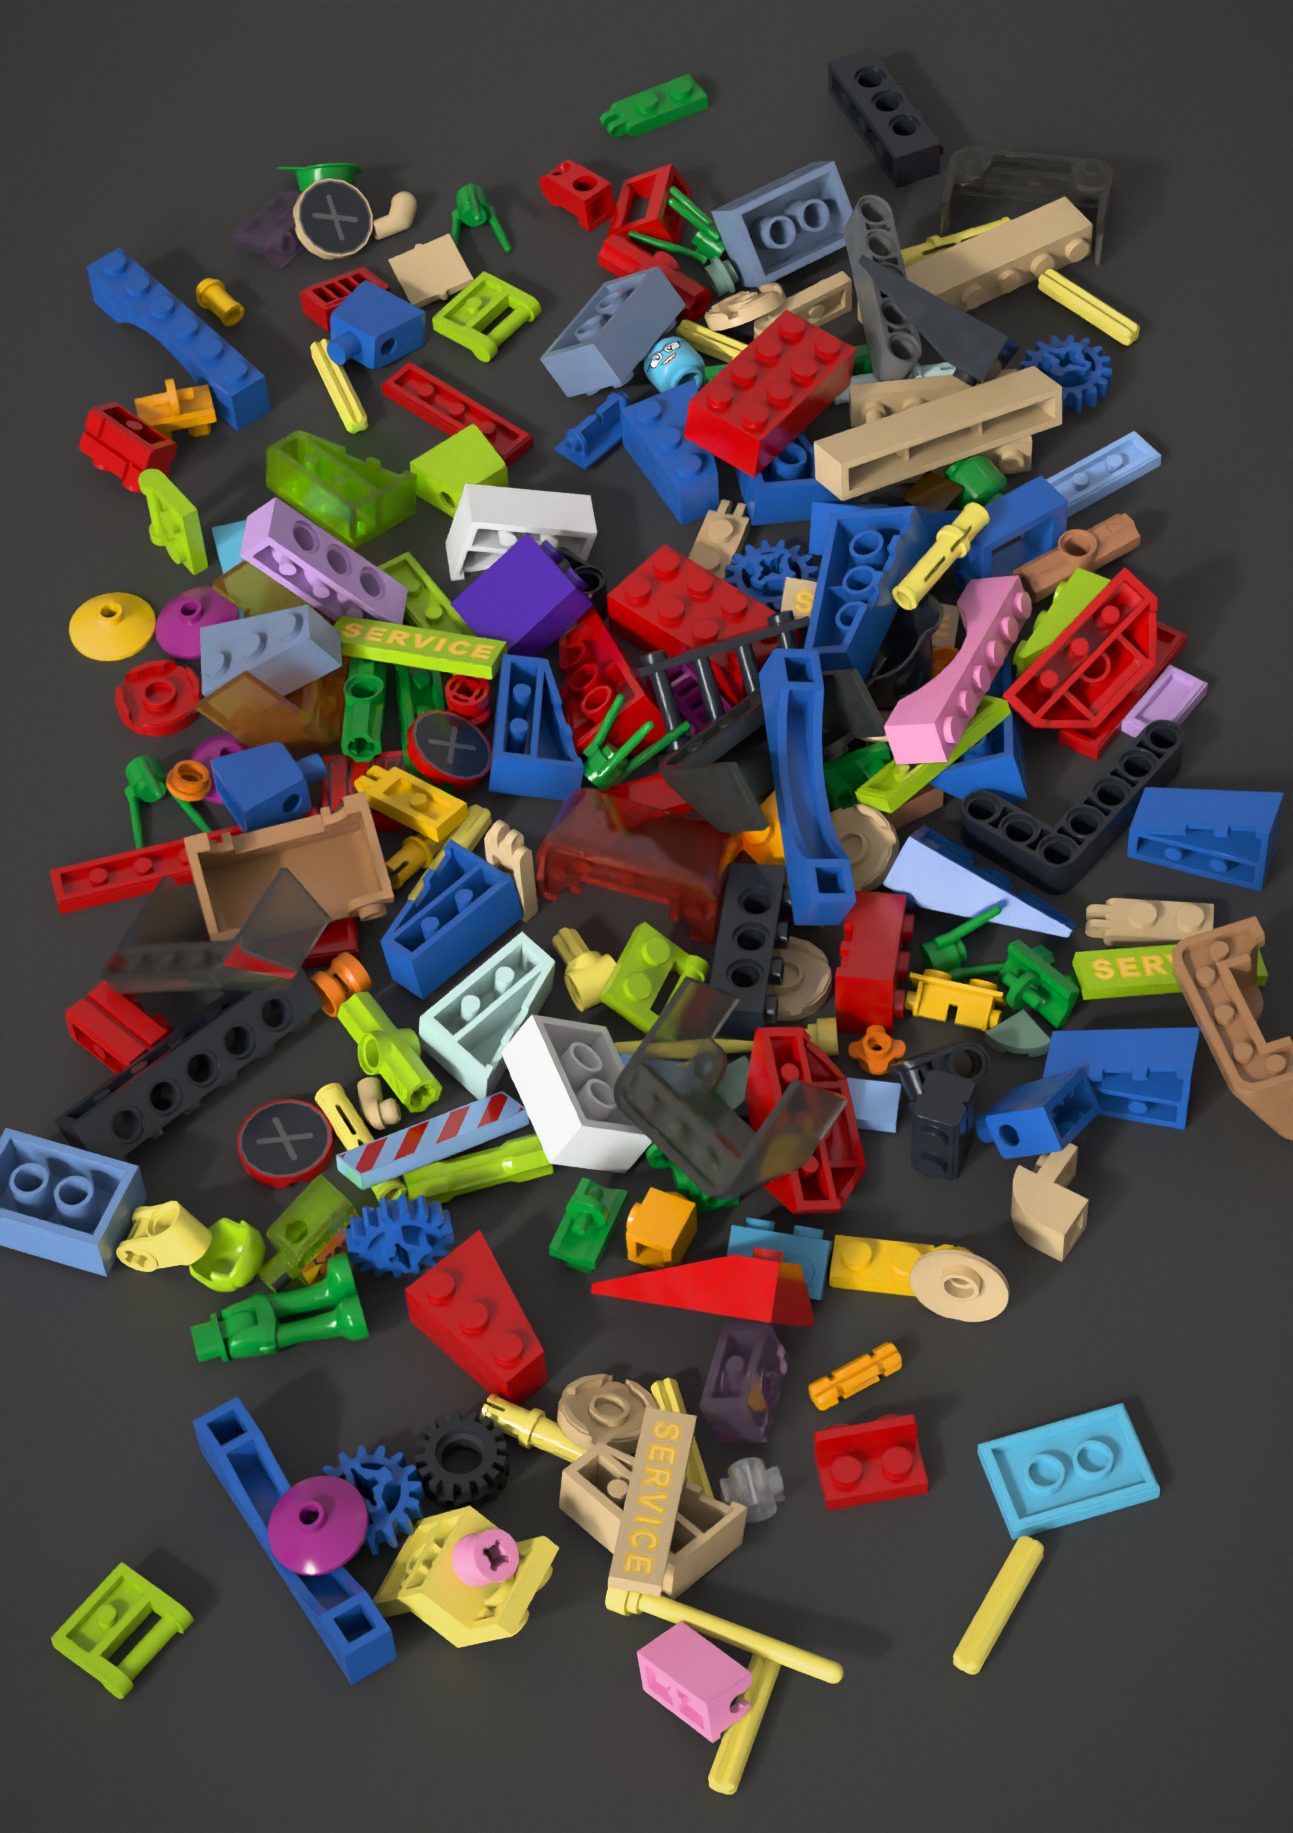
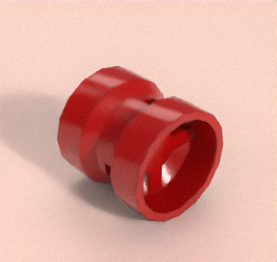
[445,674,493,732]

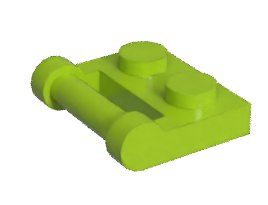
[432,271,542,362]
[138,469,209,576]
[598,922,710,1040]
[51,1562,194,1699]

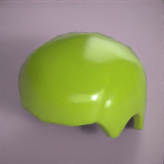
[189,1218,266,1292]

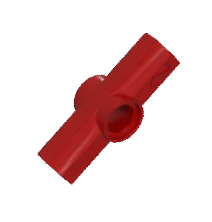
[597,234,712,322]

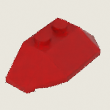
[1001,567,1158,730]
[745,1027,866,1214]

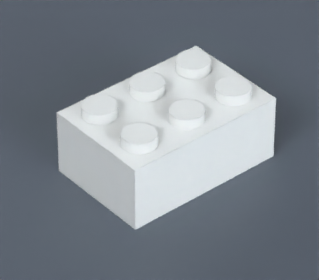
[501,1014,657,1174]

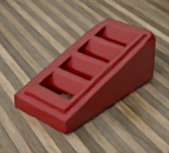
[300,267,391,333]

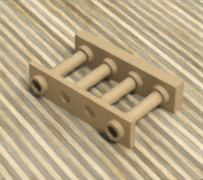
[849,369,1032,485]

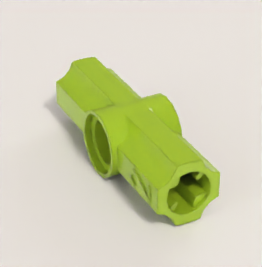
[337,992,442,1113]

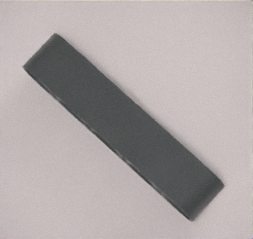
[844,195,922,382]

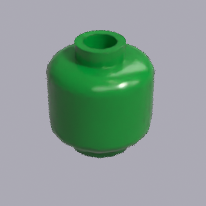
[944,454,1008,510]

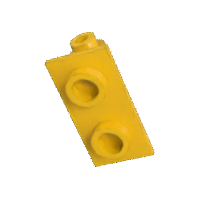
[905,969,1007,1032]

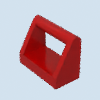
[606,164,692,251]

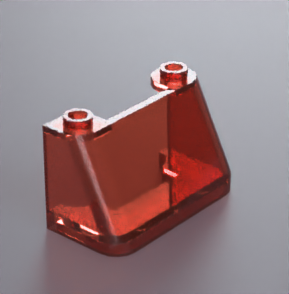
[535,788,743,945]

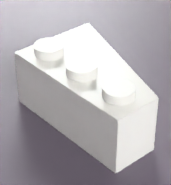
[445,484,597,581]

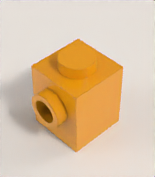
[626,1187,698,1270]

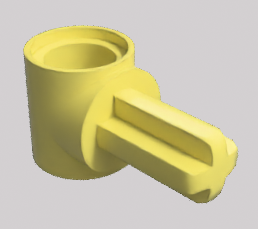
[552,927,616,1012]

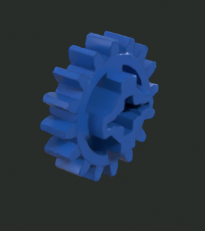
[1021,335,1112,414]
[724,540,819,613]
[345,1194,455,1278]
[314,1445,425,1555]

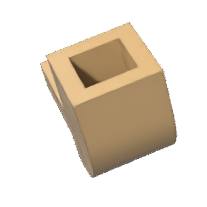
[1011,1143,1089,1262]

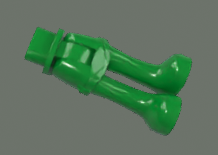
[190,1252,370,1363]

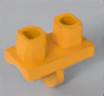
[134,378,217,439]

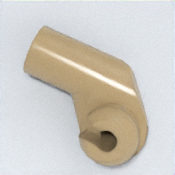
[372,191,417,240]
[357,1077,401,1130]

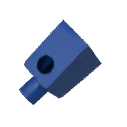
[327,280,426,369]
[210,742,327,834]
[975,1067,1101,1159]

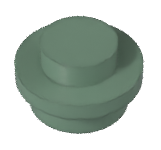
[704,256,739,297]

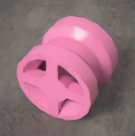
[452,1529,519,1587]

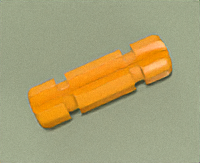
[809,1342,902,1410]

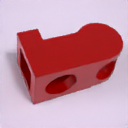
[539,160,615,233]

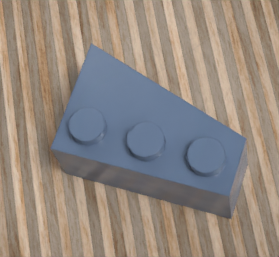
[200,604,342,721]

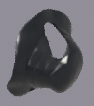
[864,592,944,707]

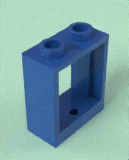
[954,475,1068,593]

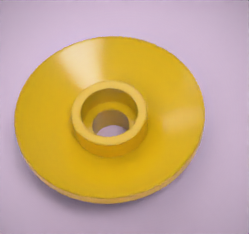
[69,592,156,661]

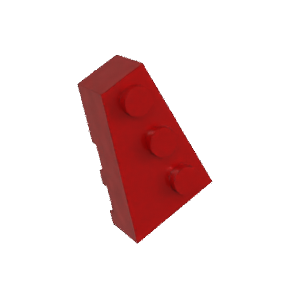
[835,891,915,1036]
[405,1229,548,1406]

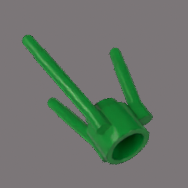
[451,183,512,253]
[628,186,726,266]
[583,694,691,791]
[124,755,213,849]
[919,905,1006,982]

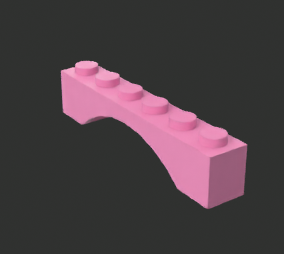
[884,575,1032,765]

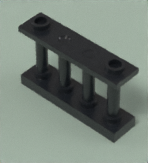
[629,610,810,771]

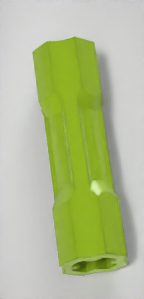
[403,1133,554,1205]

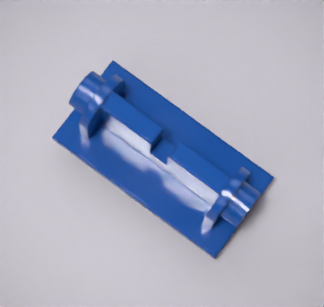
[554,391,631,470]

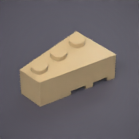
[559,1442,748,1600]

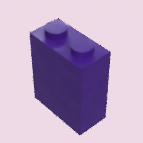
[450,532,593,658]

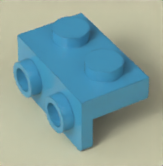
[727,1217,834,1300]

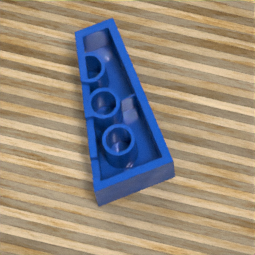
[804,506,930,681]

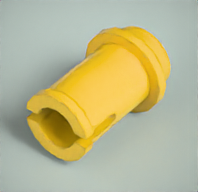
[195,278,245,327]

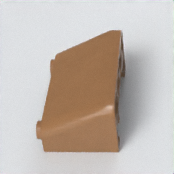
[183,791,394,957]
[1172,916,1293,1140]

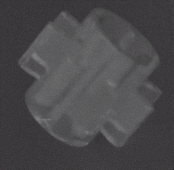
[720,1457,785,1523]

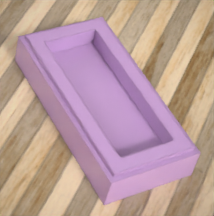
[1121,665,1208,738]

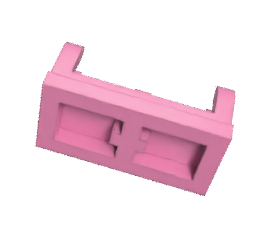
[637,1621,753,1743]

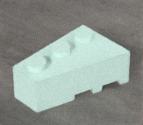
[418,932,555,1100]

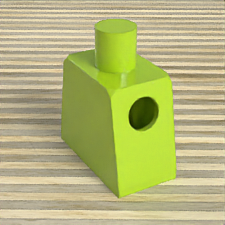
[410,424,509,518]

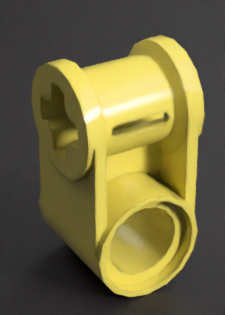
[116,1201,212,1272]

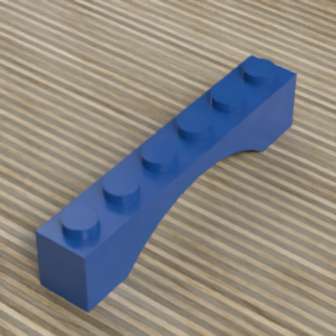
[87,247,271,431]
[758,648,856,925]
[192,1396,397,1685]

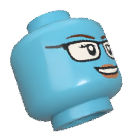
[644,336,706,393]

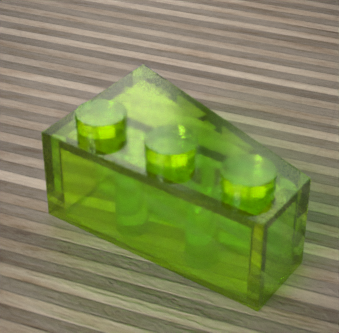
[266,430,417,550]

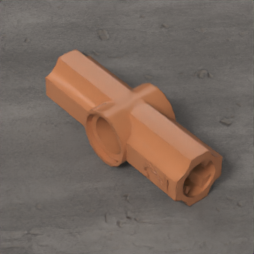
[1013,513,1141,603]

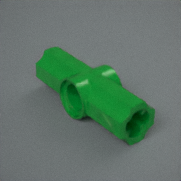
[341,656,389,762]

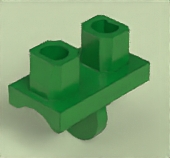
[823,742,891,810]
[997,939,1083,1029]
[549,1177,629,1273]

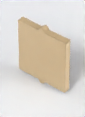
[389,234,474,308]

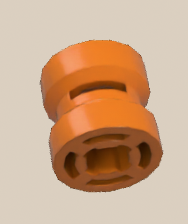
[308,952,372,1017]

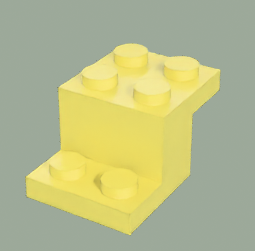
[372,1506,559,1648]

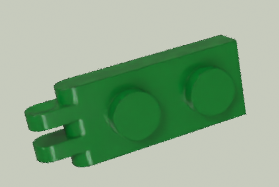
[600,74,708,138]

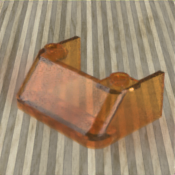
[196,560,350,748]

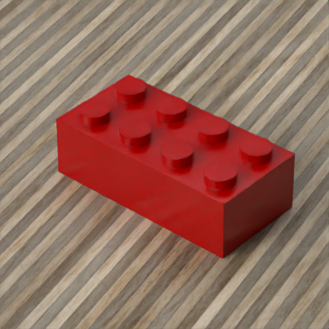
[684,310,857,478]
[607,544,800,707]

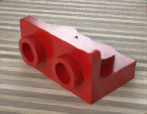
[814,1414,928,1511]

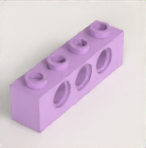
[239,497,408,625]

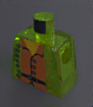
[257,1174,359,1293]

